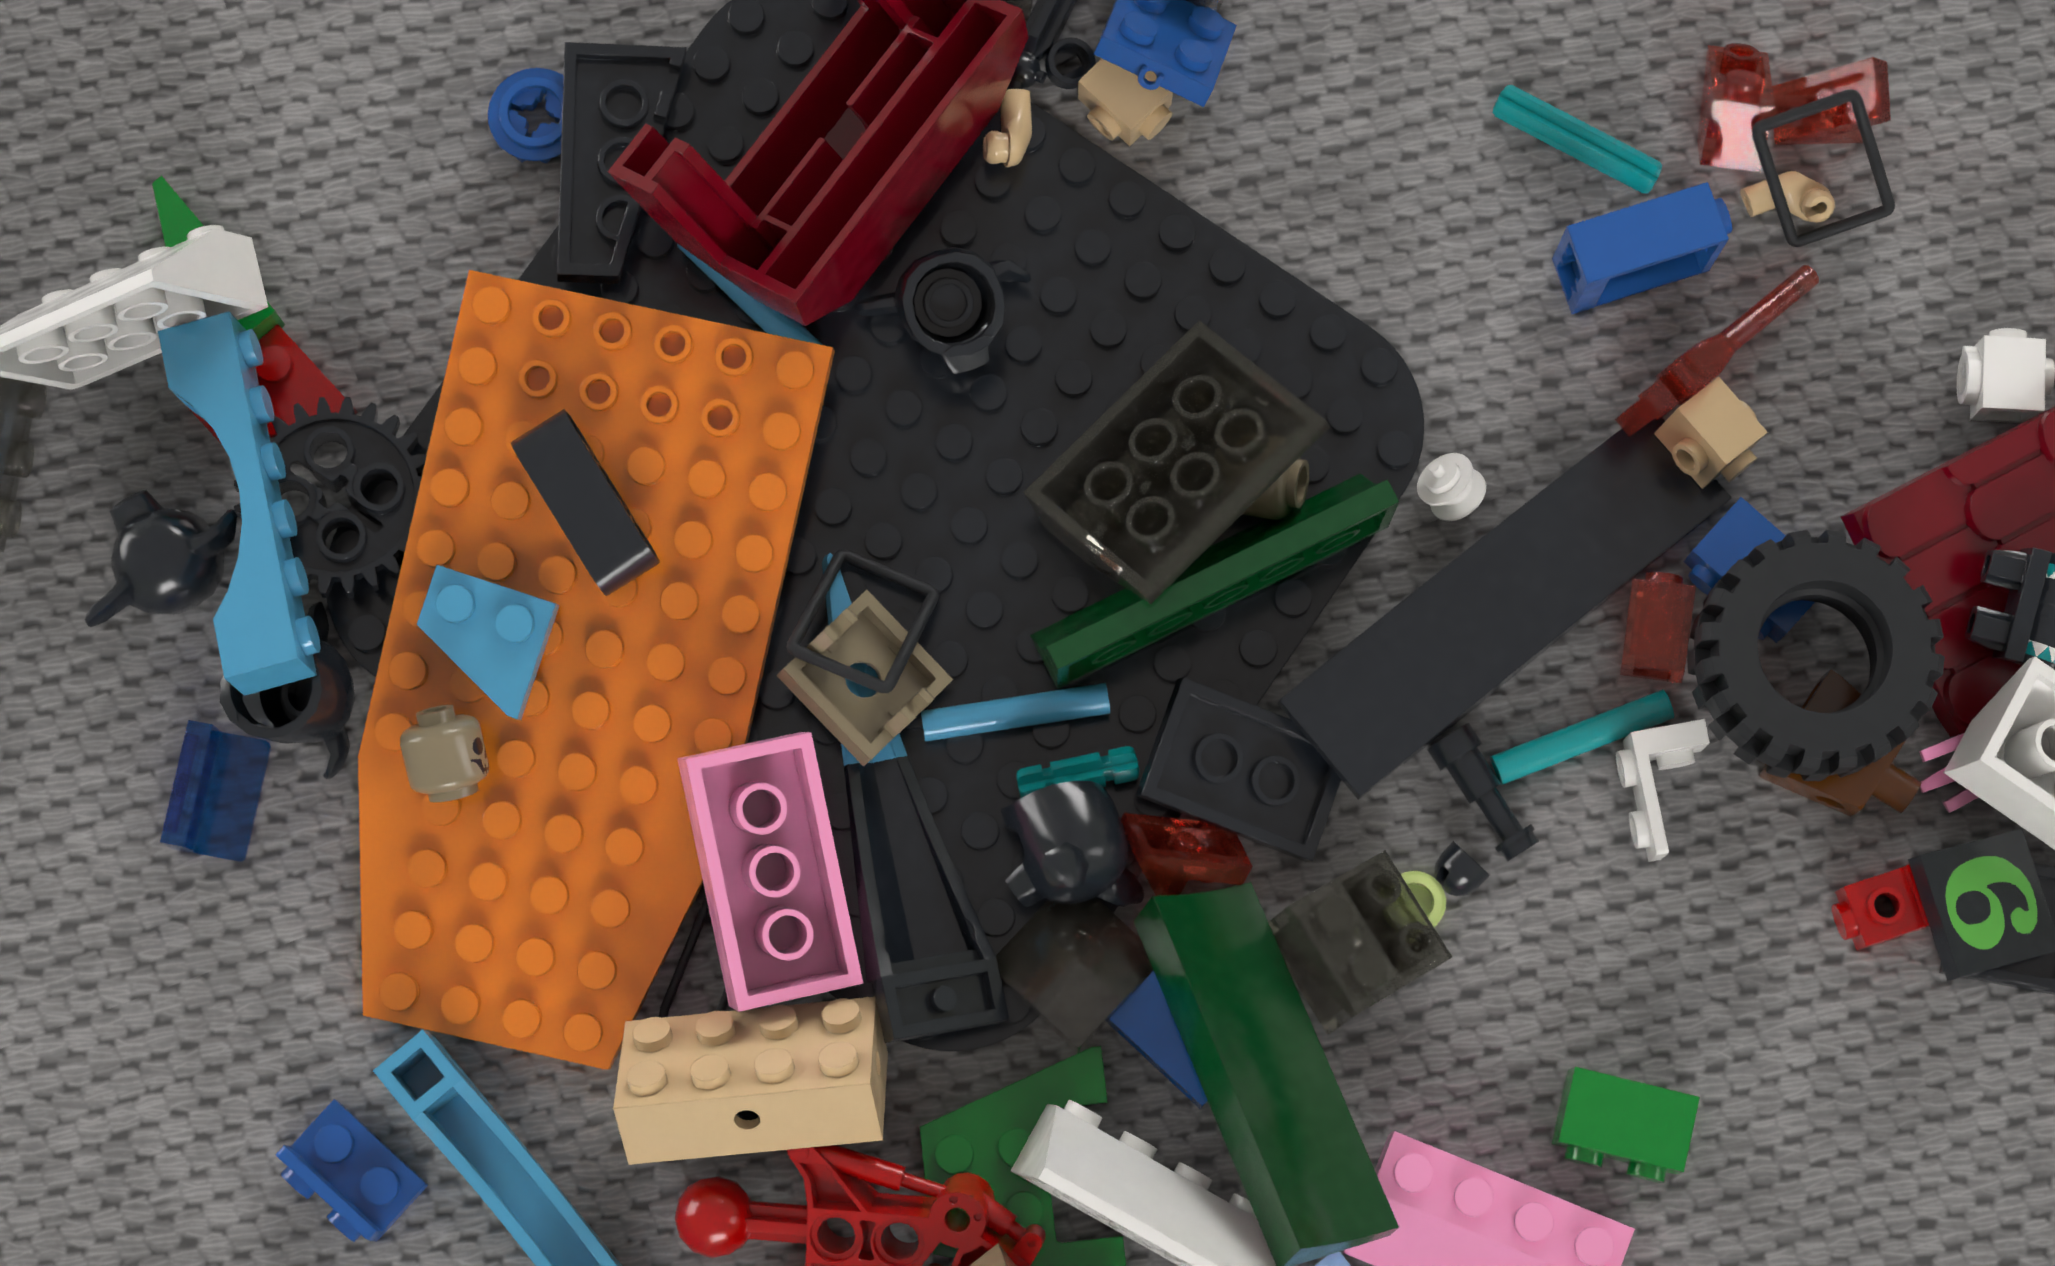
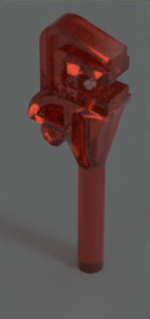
[1615,265,1819,437]

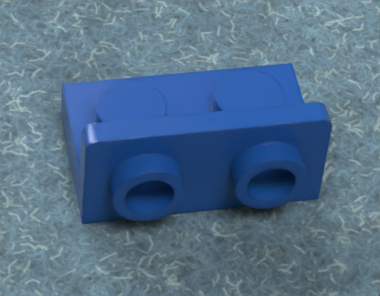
[275,1099,429,1242]

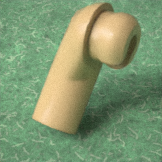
[983,89,1032,167]

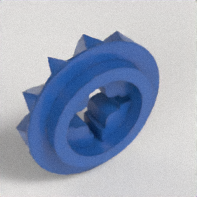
[488,68,564,164]

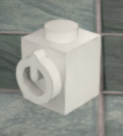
[1957,328,2055,423]

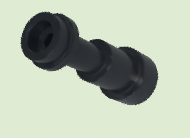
[1427,723,1539,862]

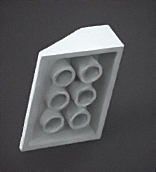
[0,225,268,390]
[1011,1100,1276,1266]

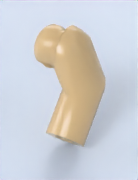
[1740,171,1835,223]

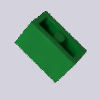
[1552,1067,1700,1183]

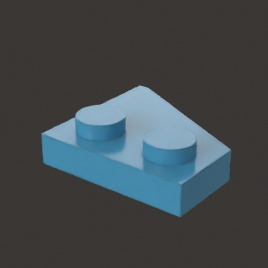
[417,565,560,720]

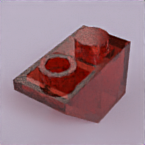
[1697,43,1775,172]
[1620,572,1696,683]

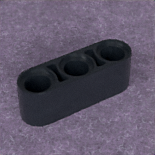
[510,409,660,596]

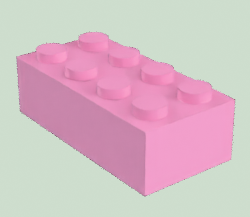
[677,732,863,1012]

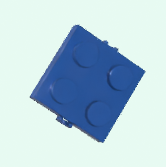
[1094,0,1237,107]

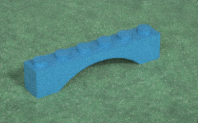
[158,311,321,696]
[373,1029,622,1266]

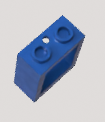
[1552,182,1732,314]

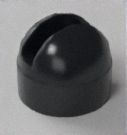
[1045,37,1096,90]
[1434,841,1490,896]

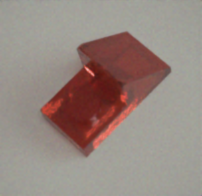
[1772,57,1891,145]
[1121,813,1253,896]

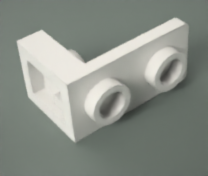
[1616,719,1710,862]

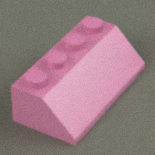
[1343,1131,1635,1266]

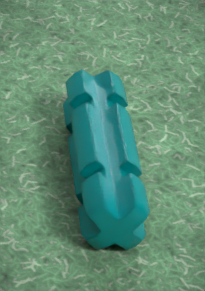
[1016,746,1140,798]

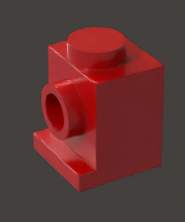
[1832,864,1929,951]

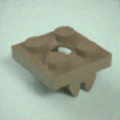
[776,590,953,767]

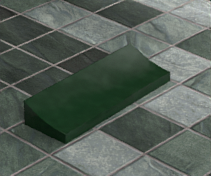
[1030,473,1399,690]
[1133,882,1399,1266]

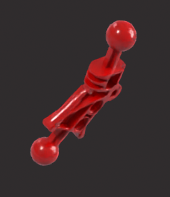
[675,1145,1046,1266]

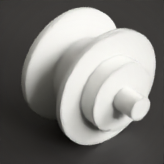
[1417,453,1486,521]

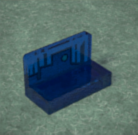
[160,720,271,862]

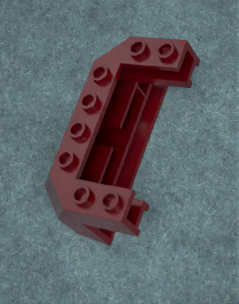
[608,0,1029,326]

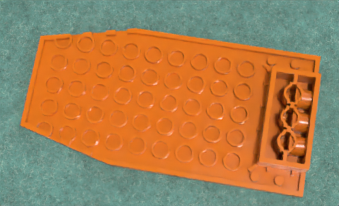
[358,270,835,1070]

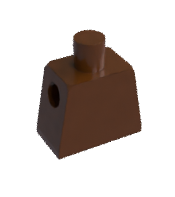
[1758,669,1922,817]

